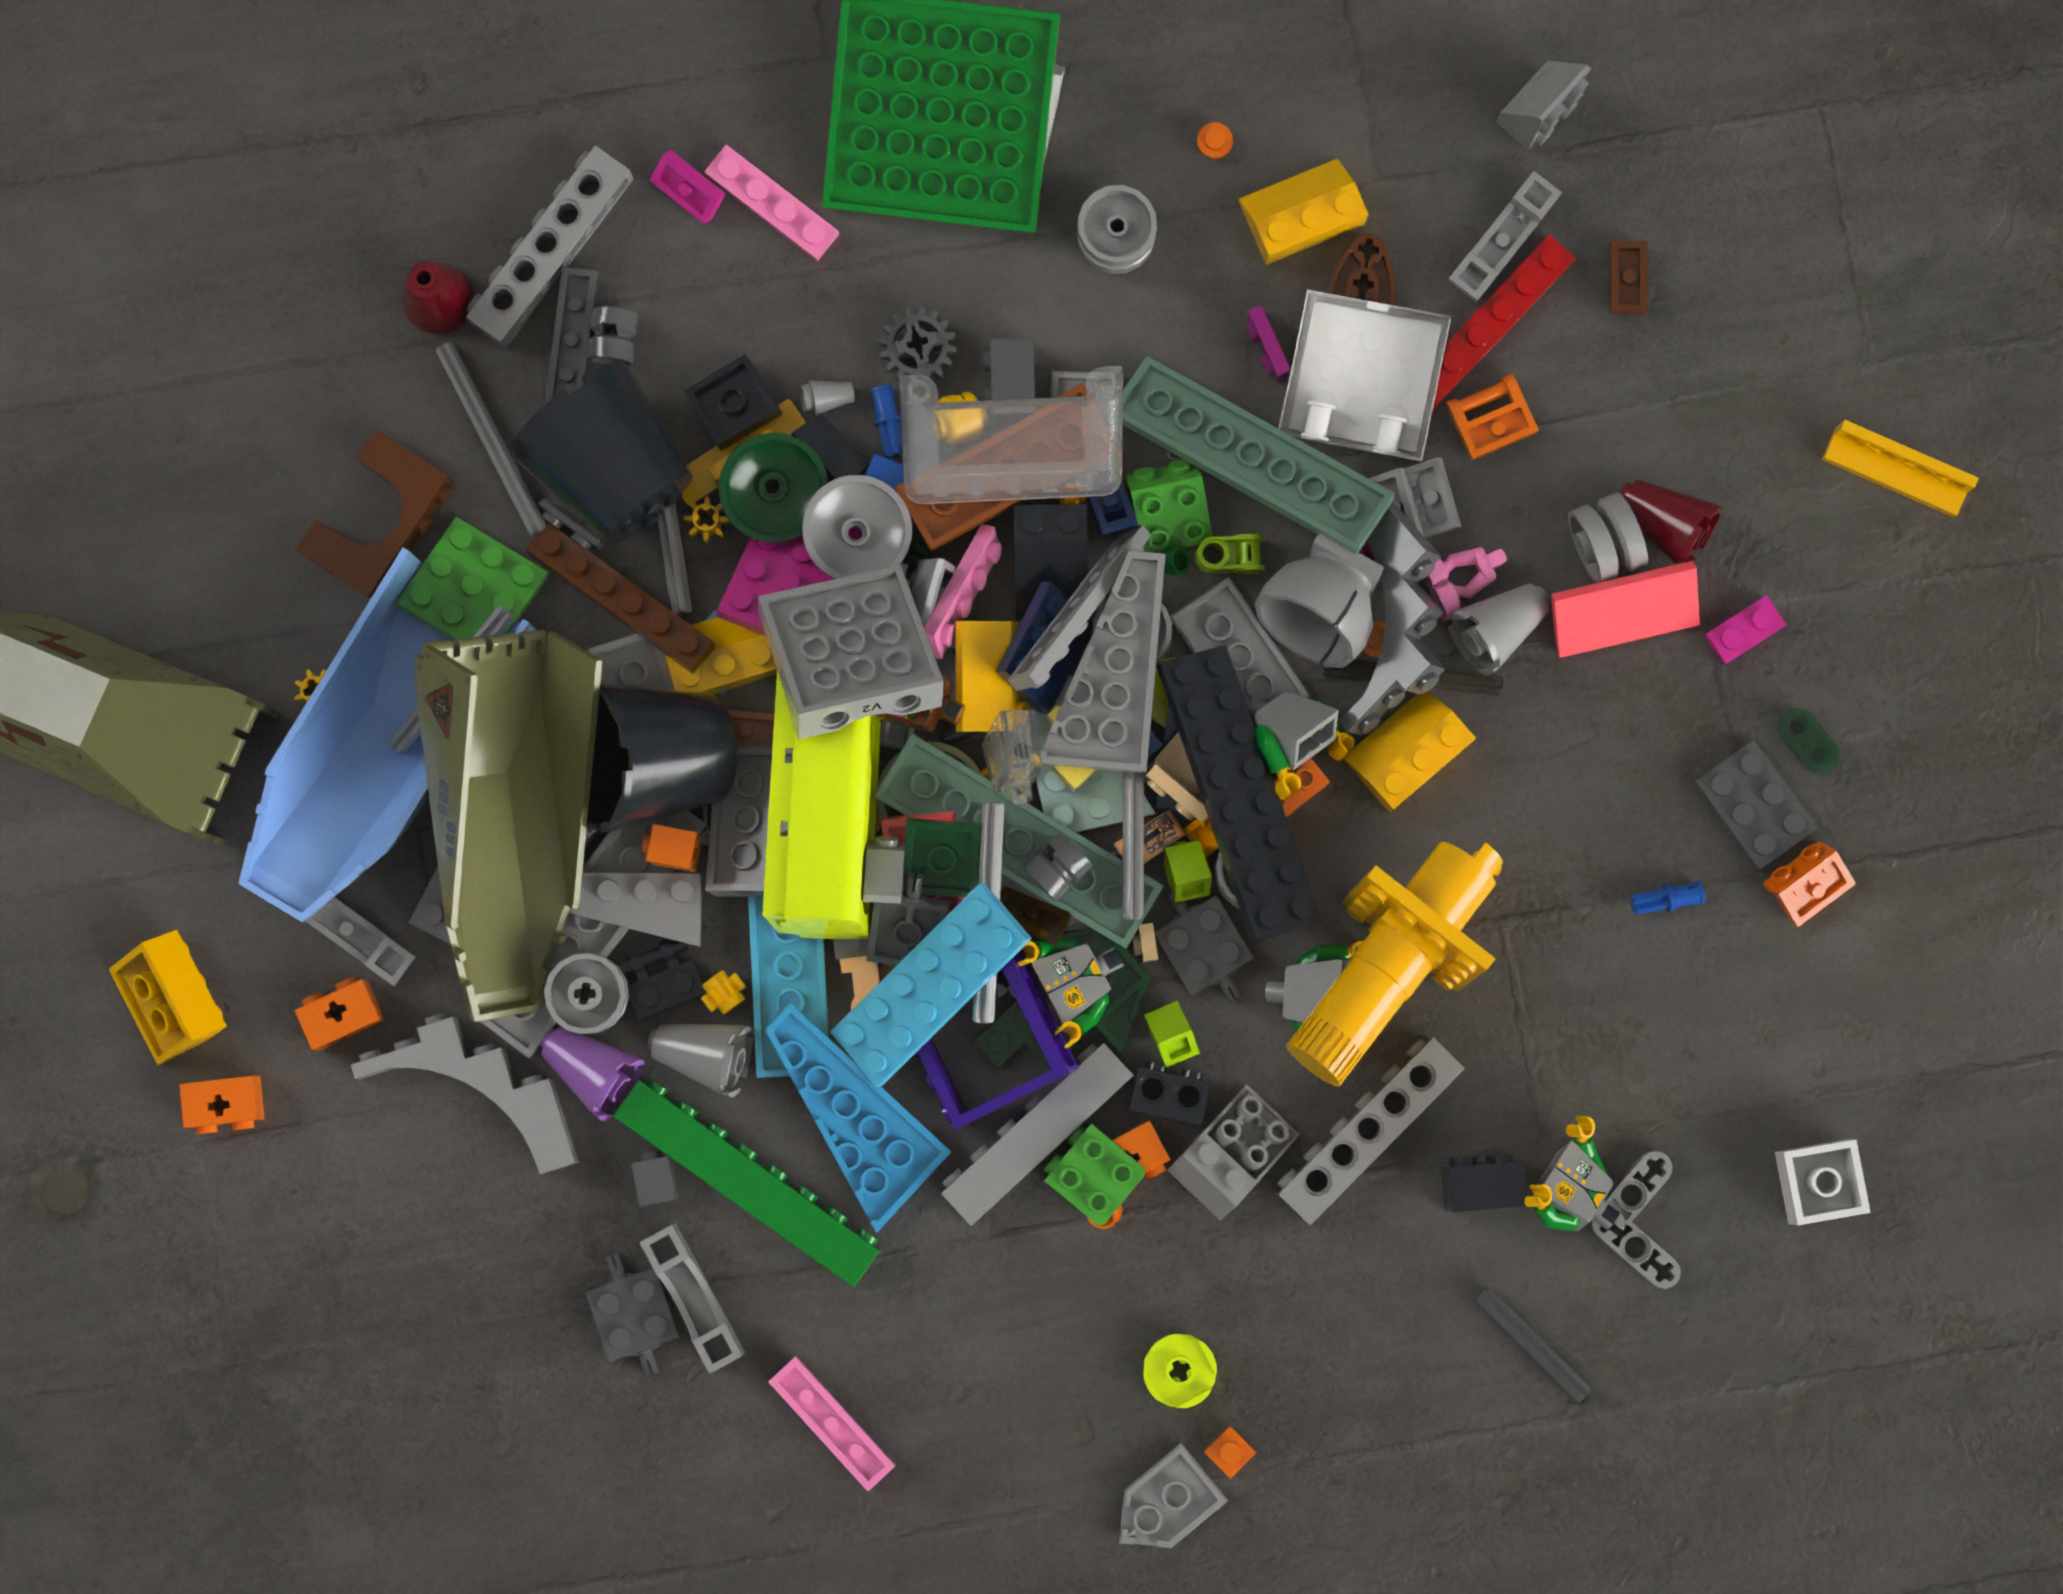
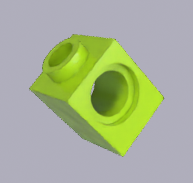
[1163,840,1212,903]
[1144,1001,1200,1067]

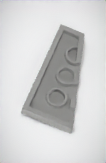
[569,873,702,947]

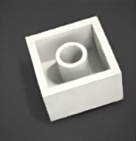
[1775,1139,1871,1225]

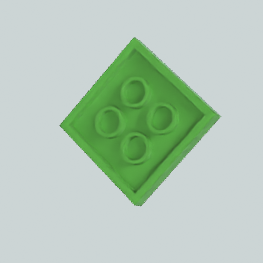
[396,517,548,641]

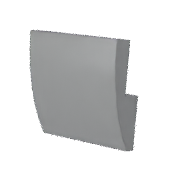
[1368,457,1462,538]

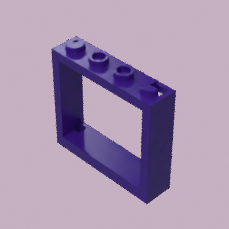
[914,951,1079,1130]

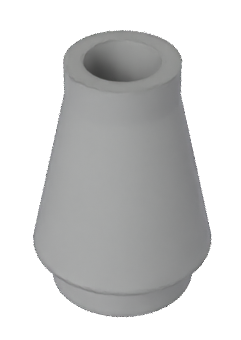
[800,380,854,416]

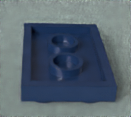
[996,582,1093,714]

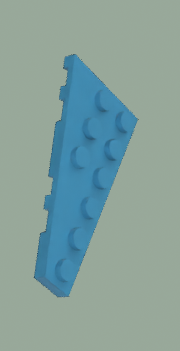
[765,1002,951,1233]

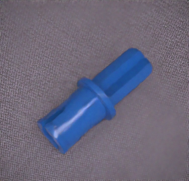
[870,385,905,458]
[1630,880,1705,914]

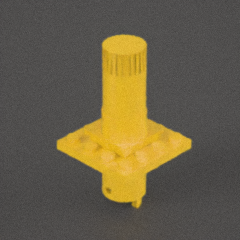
[1286,842,1503,1087]

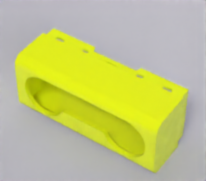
[762,670,881,940]

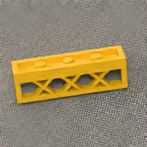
[1822,420,1979,518]

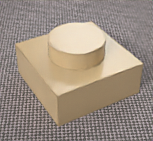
[1132,923,1158,963]

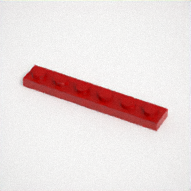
[1432,235,1576,411]

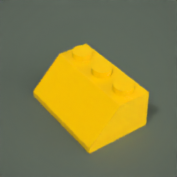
[1238,158,1369,265]
[665,617,777,694]
[955,621,1031,732]
[1343,691,1476,813]
[108,929,227,1066]

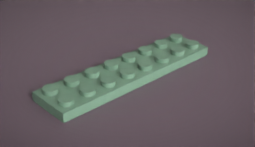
[1108,356,1395,554]
[874,734,1164,949]

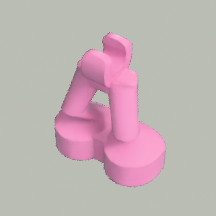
[1422,547,1507,621]

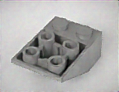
[1496,61,1591,151]
[1167,1084,1300,1221]

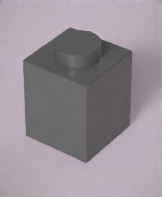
[631,1150,679,1207]

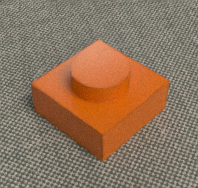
[1204,1425,1256,1479]

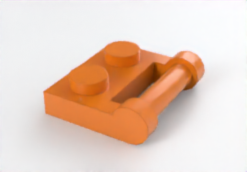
[1445,374,1539,461]

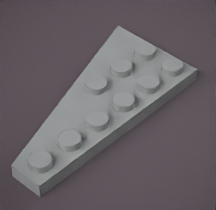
[1036,551,1166,774]

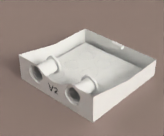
[1278,290,1451,462]

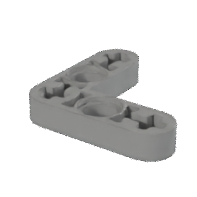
[1589,1151,1681,1289]

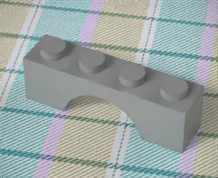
[639,1223,745,1374]

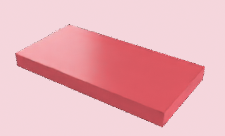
[1551,561,1700,658]

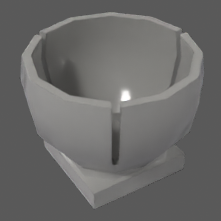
[1255,533,1384,668]

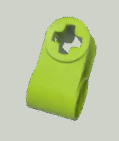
[1194,534,1265,575]

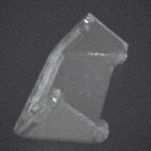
[899,366,1123,504]

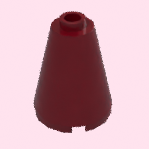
[402,262,474,334]
[1620,479,1722,565]

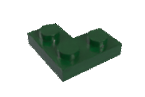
[973,1001,1076,1070]

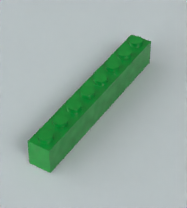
[613,1078,881,1287]

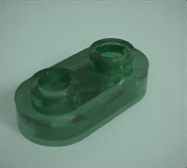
[1778,708,1840,774]

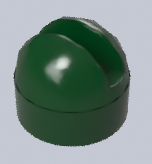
[904,542,932,571]
[1161,546,1190,575]

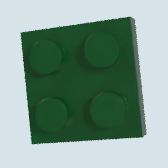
[903,818,982,898]

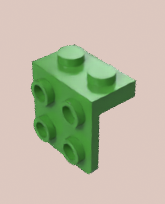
[1125,459,1213,553]
[1043,1124,1145,1225]

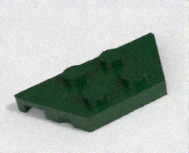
[1036,927,1151,1052]

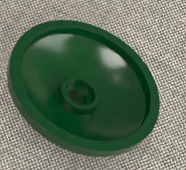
[719,432,828,543]

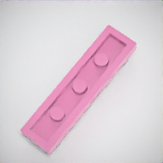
[704,144,839,262]
[924,524,1002,659]
[768,1356,896,1491]

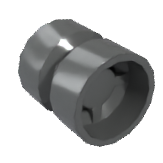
[587,306,639,367]
[1023,832,1093,902]

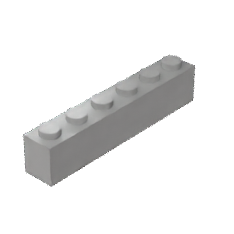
[941,1043,1134,1226]

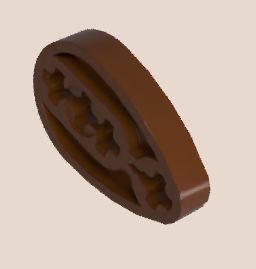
[1328,233,1396,306]

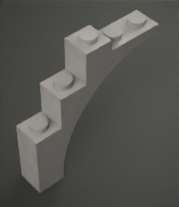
[351,1013,579,1174]

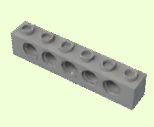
[466,145,633,350]
[1276,1037,1465,1226]

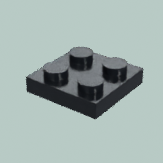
[684,354,783,451]

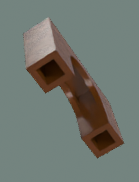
[295,429,454,599]

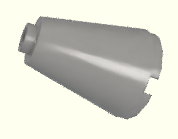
[1448,583,1550,676]
[647,1024,754,1098]

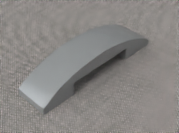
[1447,171,1562,302]
[306,897,416,986]

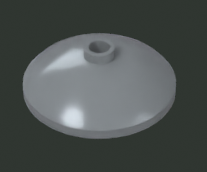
[802,475,912,579]

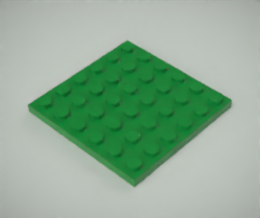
[822,0,1061,233]

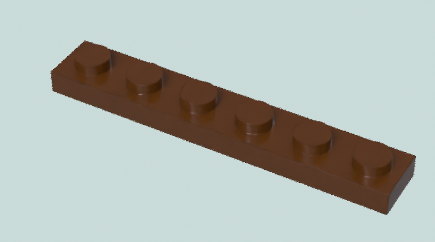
[526,523,716,674]

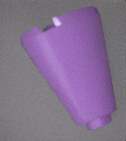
[541,1027,645,1121]

